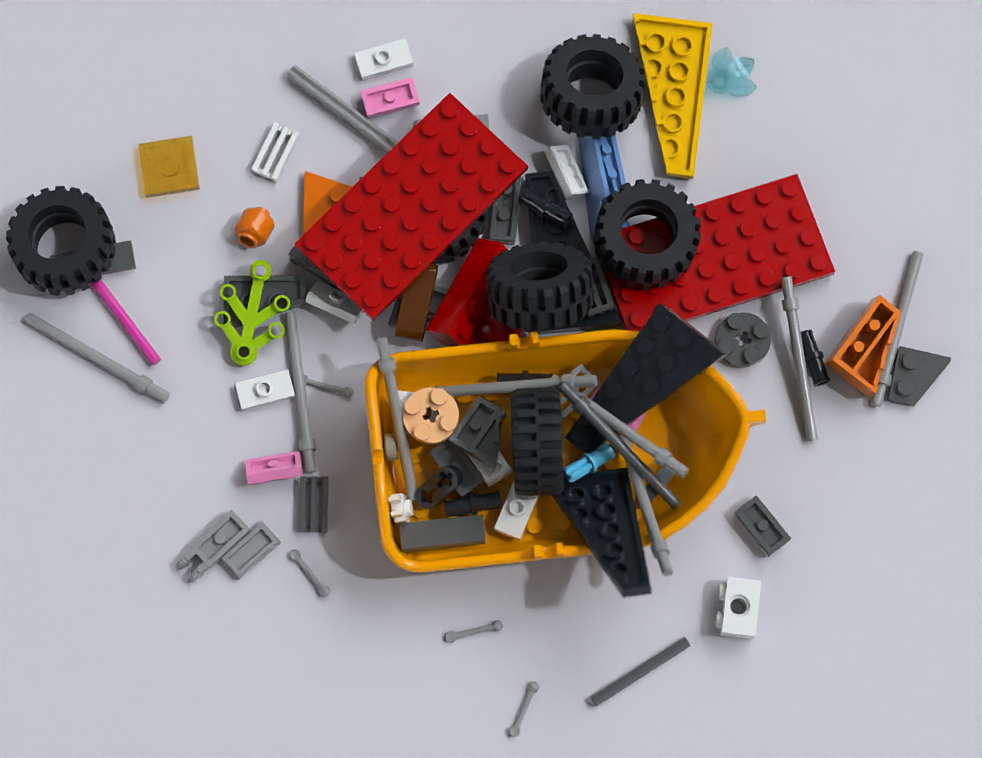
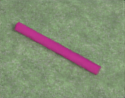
[90,280,161,366]

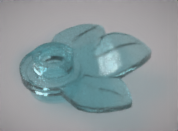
[706,47,756,97]

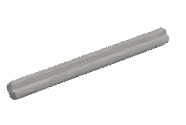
[287,65,398,153]

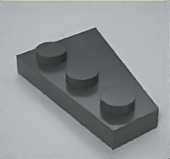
[223,275,307,328]

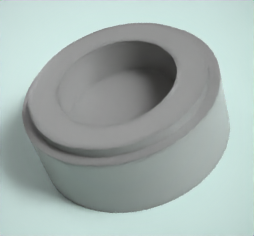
[384,432,398,461]

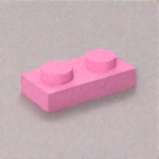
[361,77,420,119]
[245,451,303,484]

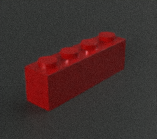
[426,238,508,346]

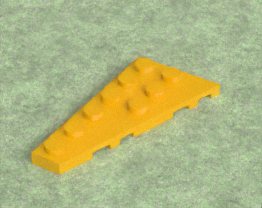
[633,13,713,179]

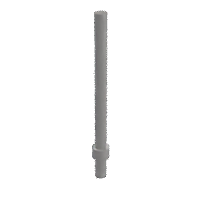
[871,251,923,407]
[781,276,818,441]
[285,312,316,474]
[25,313,170,402]
[376,336,417,501]
[434,374,598,396]
[551,375,689,478]
[619,435,673,576]

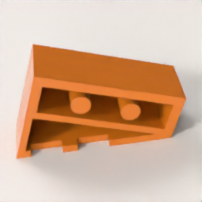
[824,295,901,397]

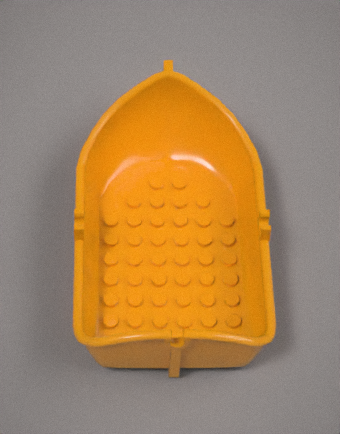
[364,329,767,573]

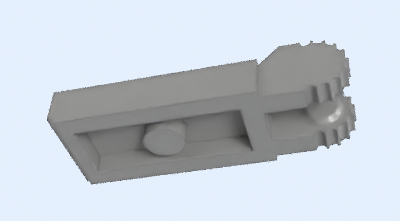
[176,509,251,582]

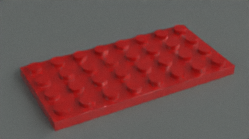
[294,93,528,321]
[594,174,836,332]

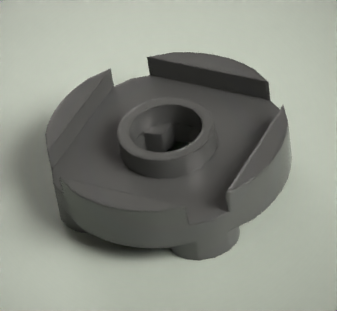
[715,312,771,368]

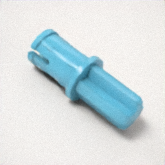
[563,443,615,482]

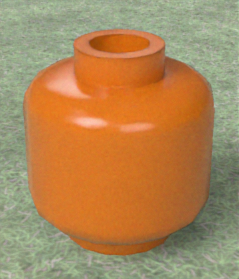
[234,207,275,248]

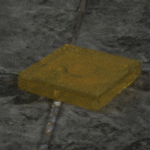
[138,136,200,198]

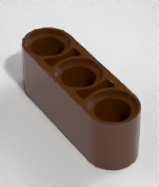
[395,264,438,342]

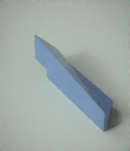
[578,135,629,239]

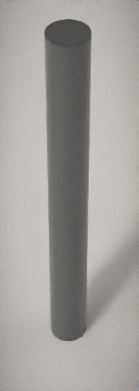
[590,637,690,707]

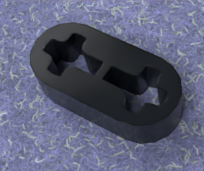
[415,465,463,509]

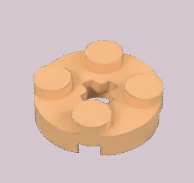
[403,387,459,445]

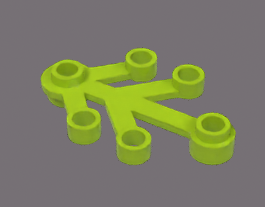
[214,260,290,365]

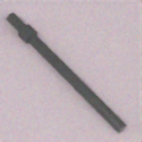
[557,381,681,510]

